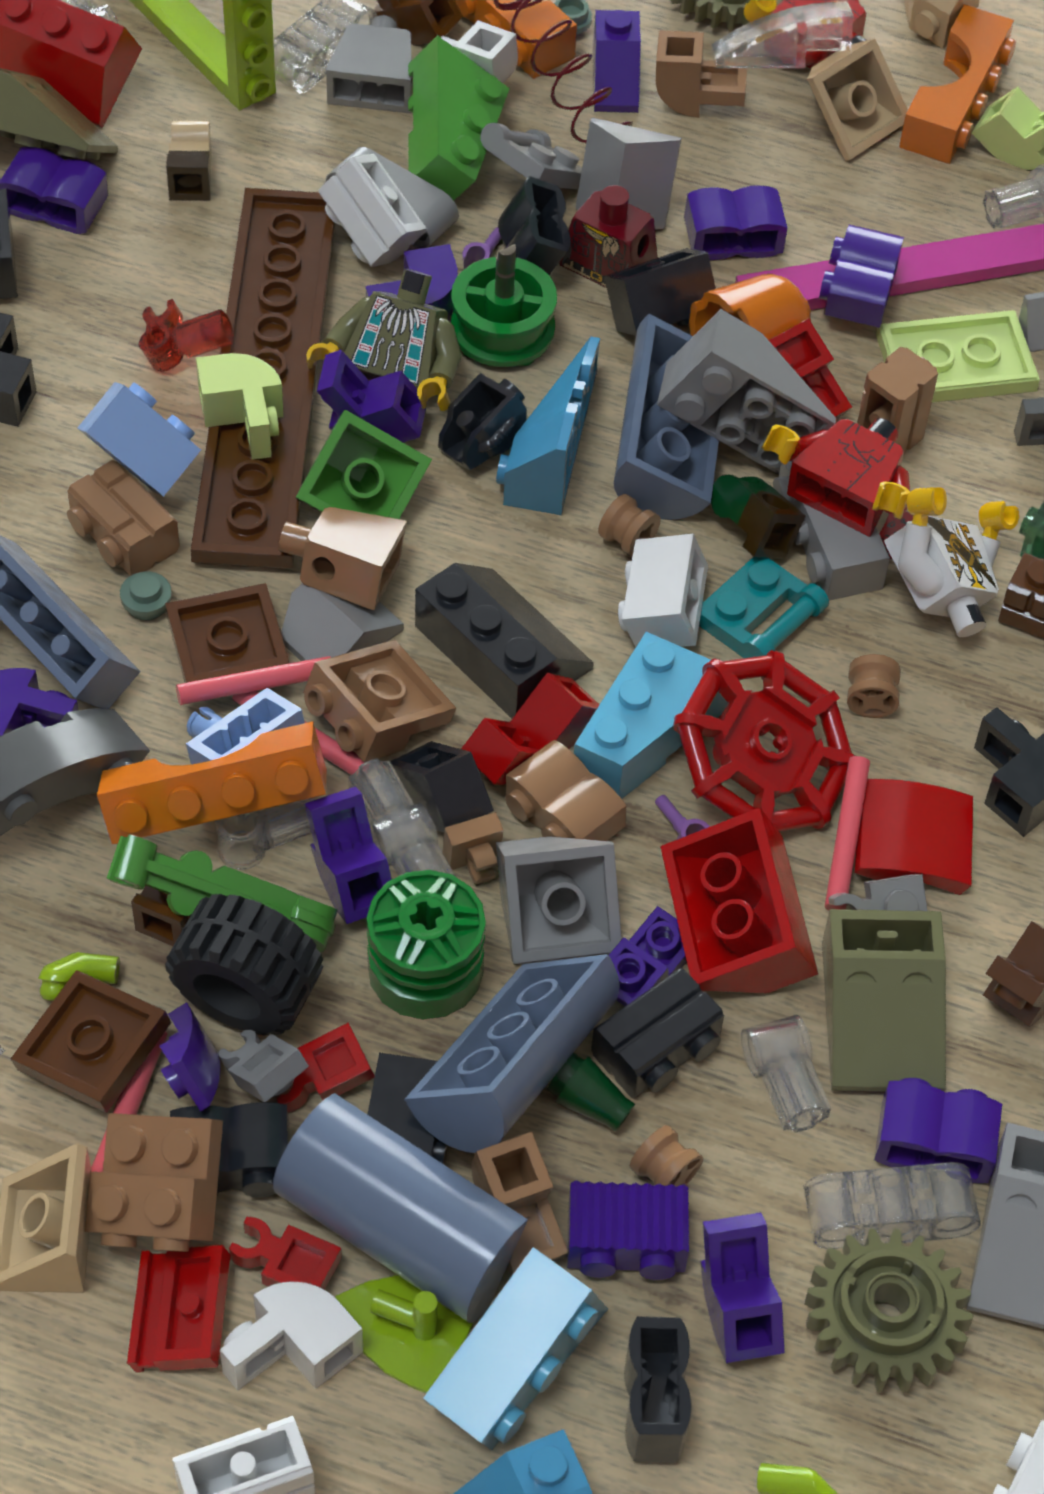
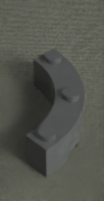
[0,708,150,836]

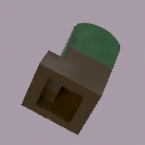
[711,474,806,559]

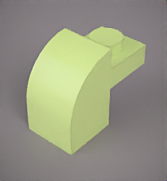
[972,87,1044,170]
[196,353,284,460]

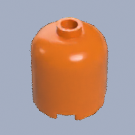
[689,274,811,340]

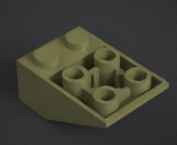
[0,68,118,160]
[822,909,946,1092]

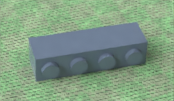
[0,535,141,709]

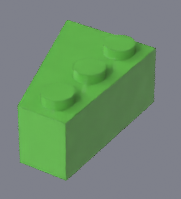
[408,35,510,201]

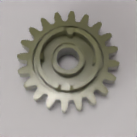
[804,1228,973,1393]

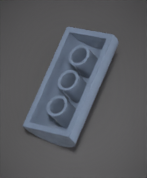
[614,314,719,520]
[404,954,619,1153]
[273,1093,528,1323]

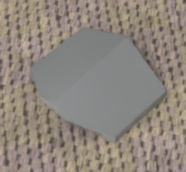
[281,583,404,661]

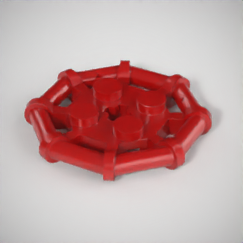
[673,650,856,832]

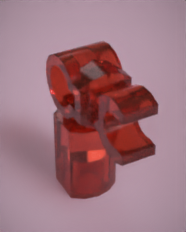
[138,299,234,372]

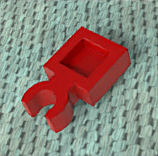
[277,1022,375,1113]
[229,1217,342,1290]

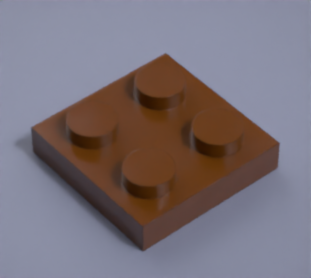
[165,583,290,683]
[10,970,172,1113]

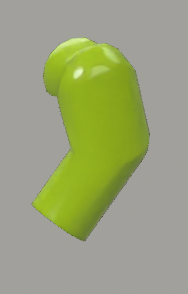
[38,952,120,1001]
[757,1463,838,1494]

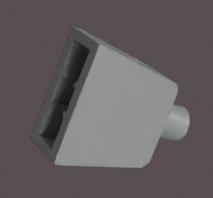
[326,15,412,114]

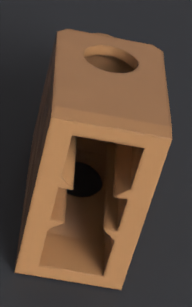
[279,507,407,610]

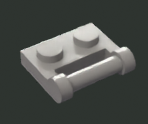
[480,123,582,190]

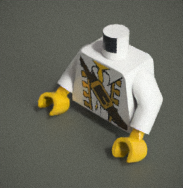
[884,487,1019,637]

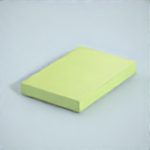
[876,310,1040,402]

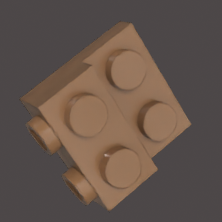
[303,640,456,763]
[85,1113,223,1252]

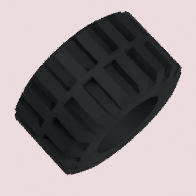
[165,894,324,1036]

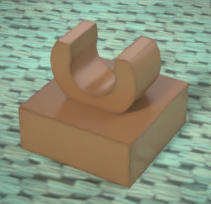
[442,812,504,884]

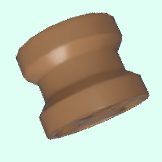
[598,494,661,557]
[847,654,901,718]
[629,1125,703,1187]

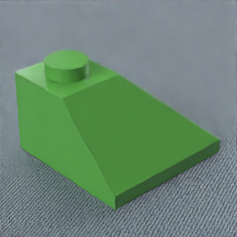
[295,410,432,519]

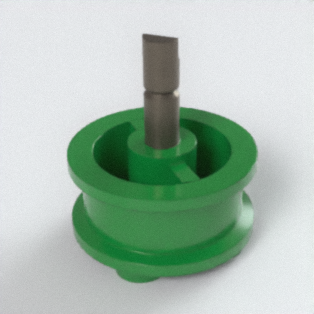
[451,244,557,367]

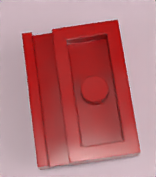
[127,1245,231,1373]

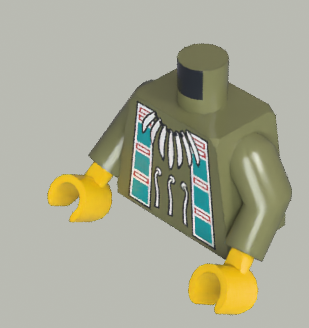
[306,269,462,411]

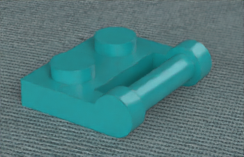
[699,557,830,658]

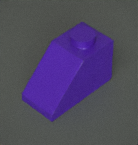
[593,10,641,113]

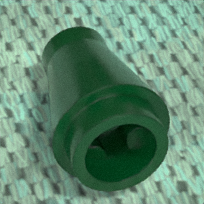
[547,1053,635,1132]

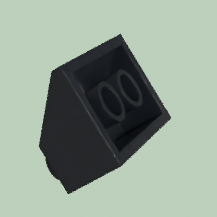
[415,563,594,718]

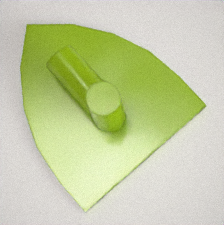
[335,1275,473,1393]

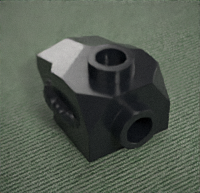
[438,373,527,471]

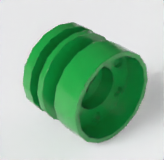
[367,870,486,1020]

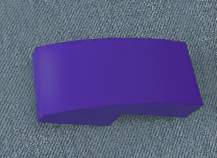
[609,906,687,1006]
[160,1002,220,1111]

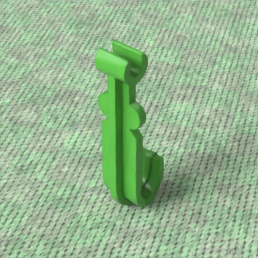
[106,834,338,952]

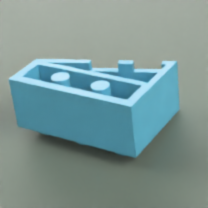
[574,632,728,799]
[423,1247,608,1450]

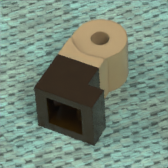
[166,120,211,201]

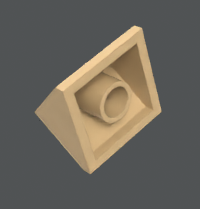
[0,1143,92,1293]

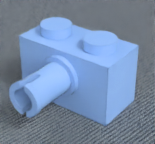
[77,382,201,497]
[186,688,305,764]

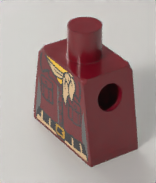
[559,185,658,288]

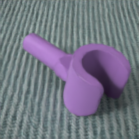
[462,227,501,269]
[655,795,710,839]

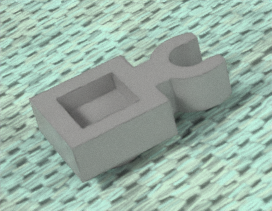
[828,874,927,911]
[218,1030,309,1102]

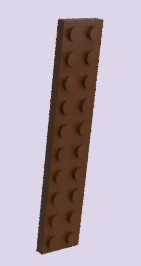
[191,188,336,569]

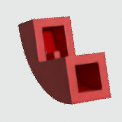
[461,673,600,785]

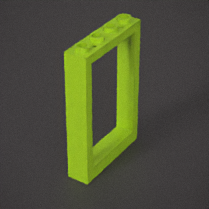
[129,0,276,111]

